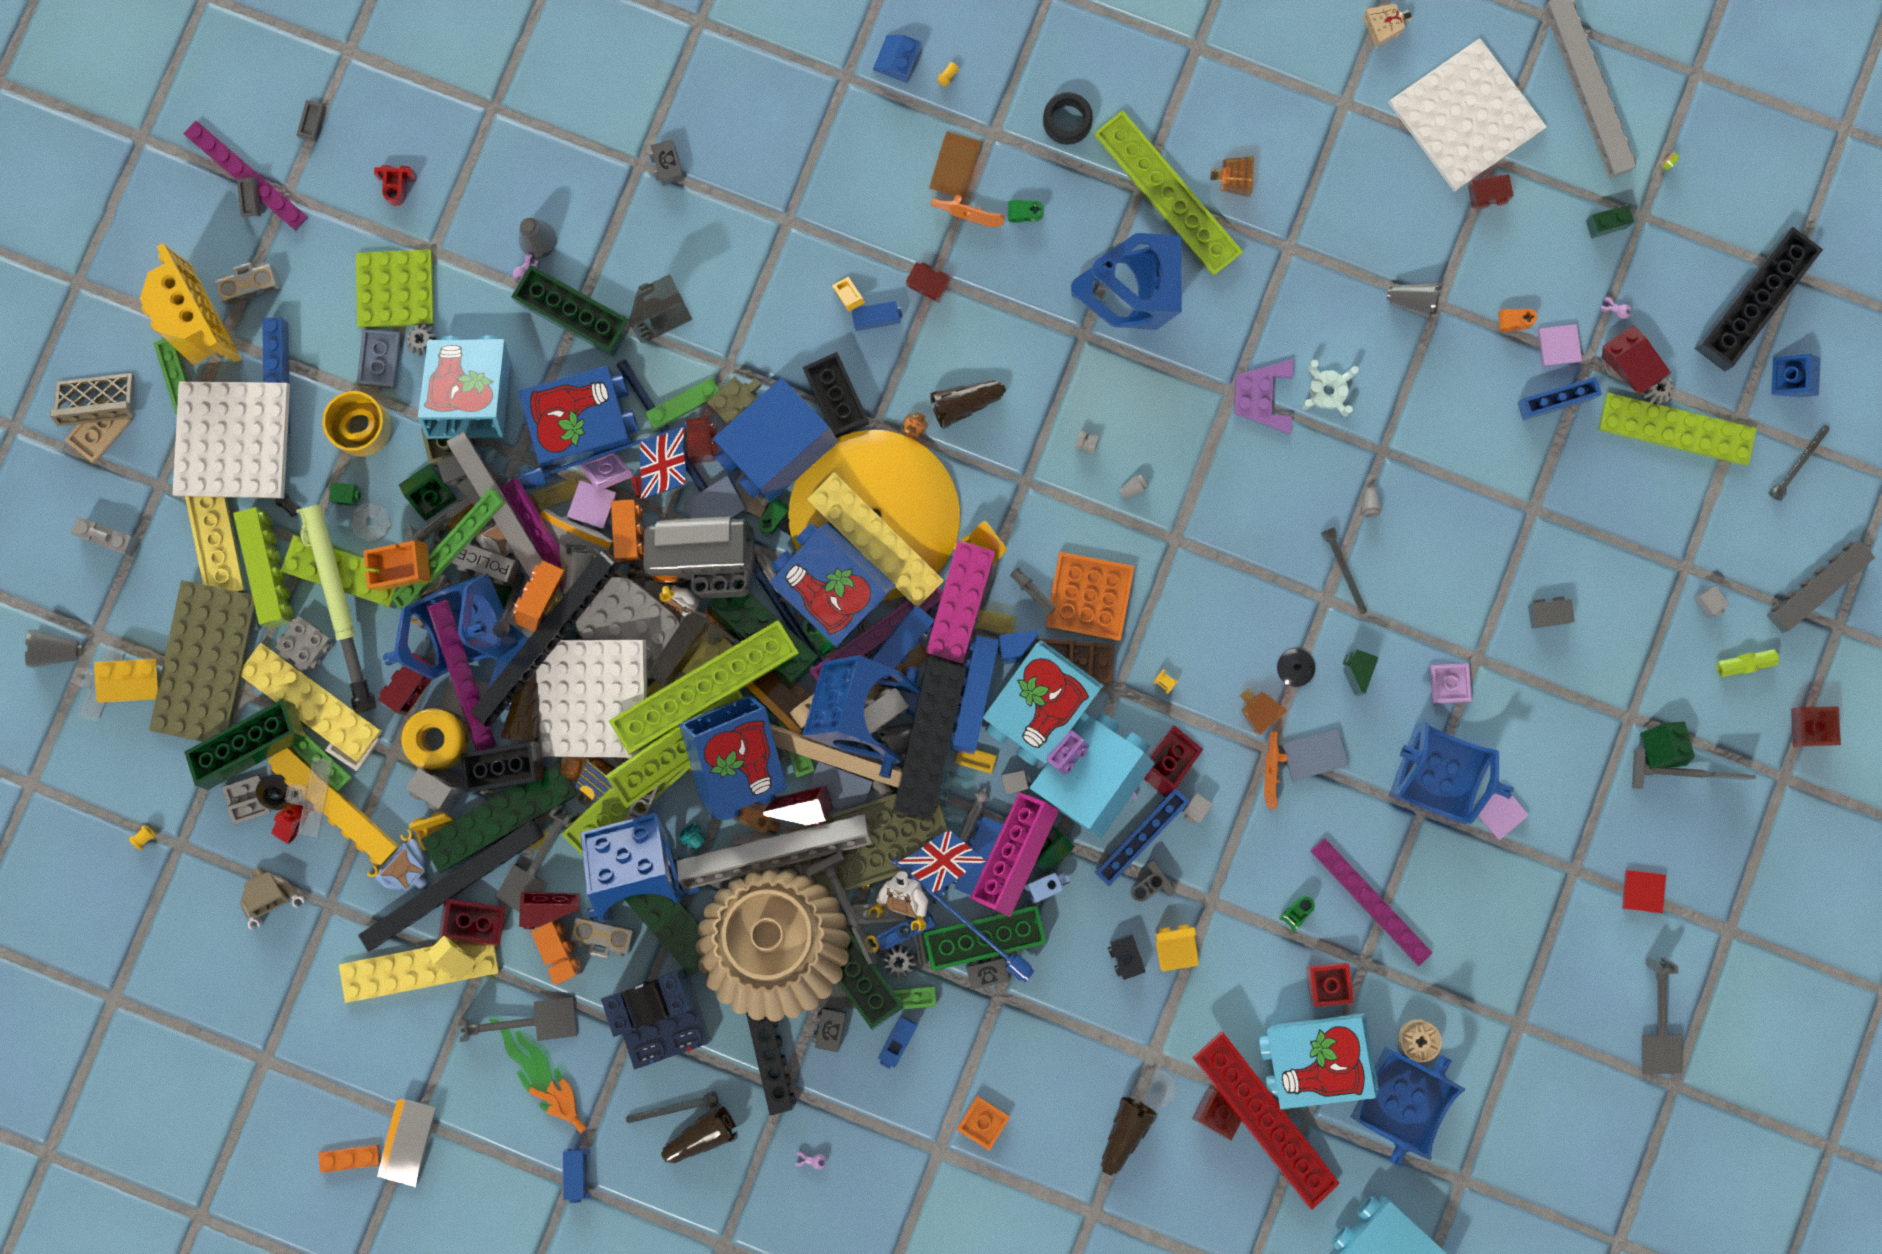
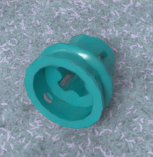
[677,821,706,850]

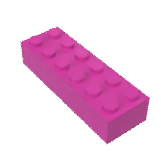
[926,540,995,663]
[970,792,1059,917]

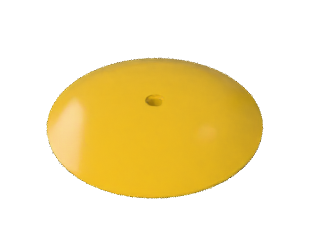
[788,430,960,601]

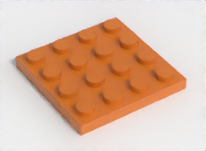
[1045,552,1135,642]

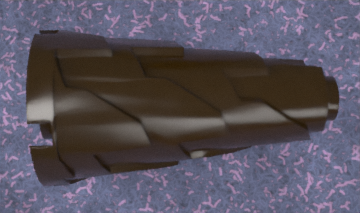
[930,380,1006,429]
[501,672,541,742]
[1101,1096,1158,1176]
[661,1104,738,1164]

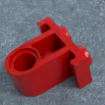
[374,165,417,206]
[271,800,312,845]

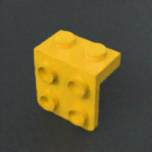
[952,521,1007,566]
[409,811,454,851]
[1154,924,1199,971]

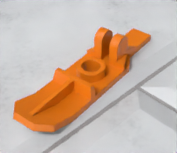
[931,195,1005,227]
[1264,732,1287,809]

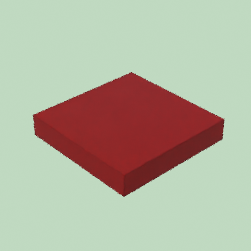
[1622,870,1666,913]

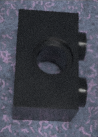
[1108,934,1146,980]

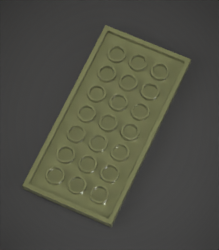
[149,580,255,742]
[787,794,948,897]

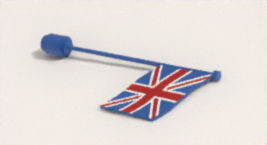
[519,422,689,500]
[891,830,1034,983]

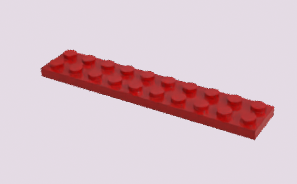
[1192,1032,1340,1210]

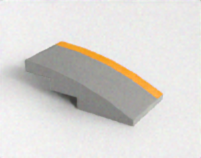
[541,509,613,554]
[378,1097,436,1187]

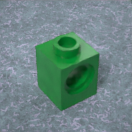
[329,483,361,506]

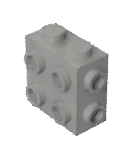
[275,616,334,671]

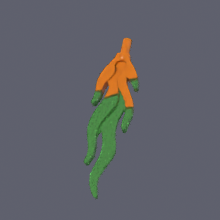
[489,1018,587,1134]

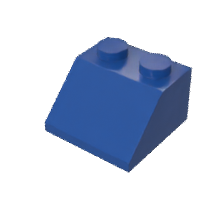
[873,35,921,83]
[1772,353,1820,397]
[998,630,1038,664]

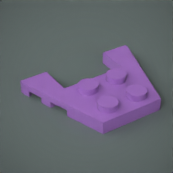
[1234,360,1294,434]

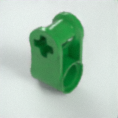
[1008,200,1044,223]
[759,498,789,535]
[803,620,834,655]
[1279,895,1315,932]

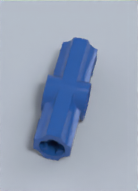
[876,910,936,951]

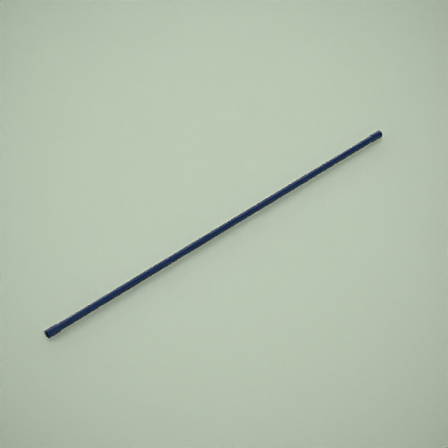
[616,359,897,791]

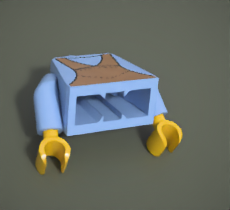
[367,830,428,890]

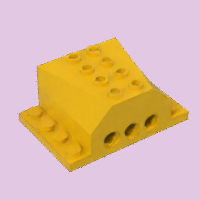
[140,243,242,365]

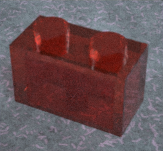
[1468,174,1514,209]
[906,262,950,303]

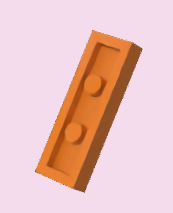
[318,1144,381,1173]

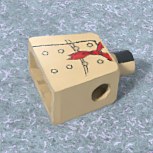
[1363,4,1412,48]

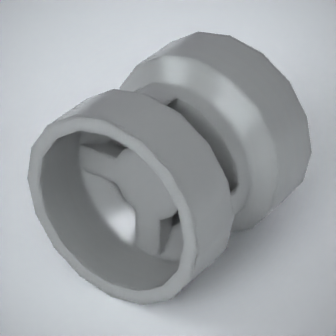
[1075,430,1098,454]

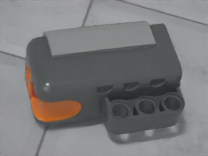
[643,516,755,599]

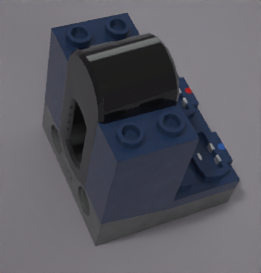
[601,968,711,1070]

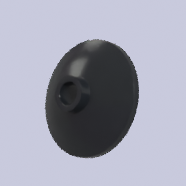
[1277,649,1315,687]
[256,775,296,810]

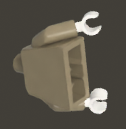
[240,868,305,930]

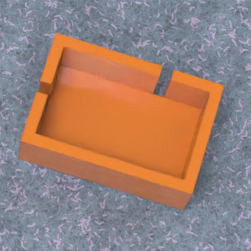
[611,500,644,563]
[363,540,431,591]
[513,560,564,632]
[530,920,583,986]

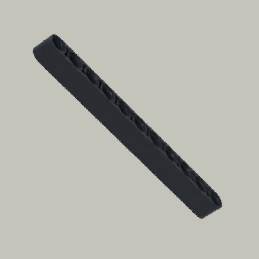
[471,550,620,727]
[358,820,544,952]

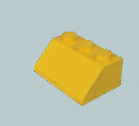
[94,659,158,703]

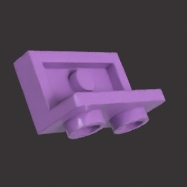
[1046,730,1090,775]

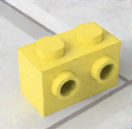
[427,936,476,980]

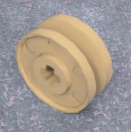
[1398,1019,1442,1062]

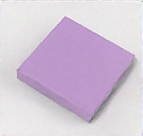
[1537,324,1582,367]
[580,452,632,491]
[567,481,617,529]
[1429,663,1472,704]
[1478,793,1529,840]

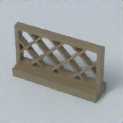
[50,373,134,426]

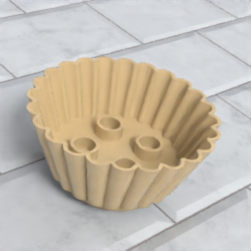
[696,868,850,1022]

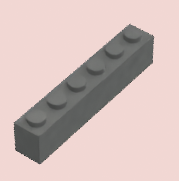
[1767,540,1875,633]

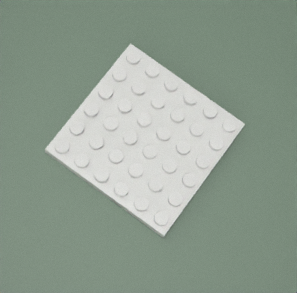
[1388,38,1546,192]
[173,382,290,499]
[536,640,648,758]

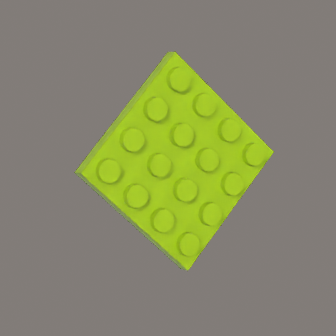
[356,249,434,329]

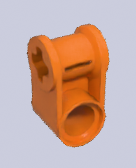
[1498,309,1537,332]

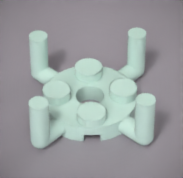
[1302,360,1359,417]

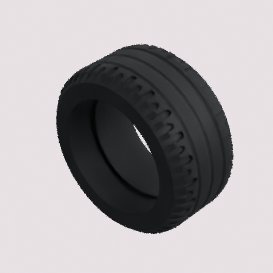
[1043,92,1093,145]

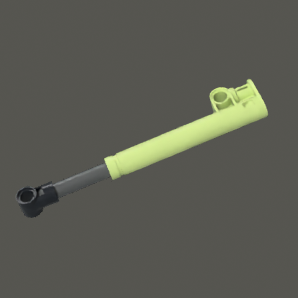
[296,504,376,714]

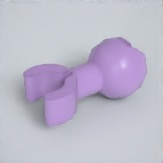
[513,253,539,281]
[1600,297,1632,319]
[795,1151,826,1170]

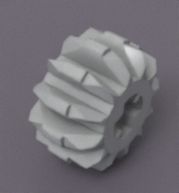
[405,324,438,357]
[1643,377,1675,405]
[883,945,916,979]

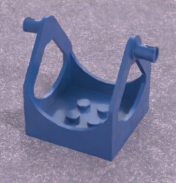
[1071,233,1182,330]
[383,573,518,679]
[802,655,920,778]
[1388,722,1514,824]
[581,812,700,922]
[1350,1047,1465,1166]

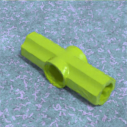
[1716,649,1779,678]

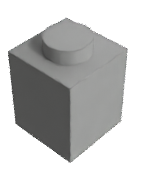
[1694,586,1729,617]
[1001,770,1031,795]
[1182,793,1213,824]

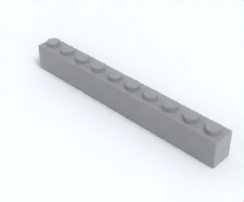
[1543,0,1636,180]
[677,814,872,890]

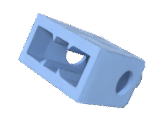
[1023,872,1070,904]

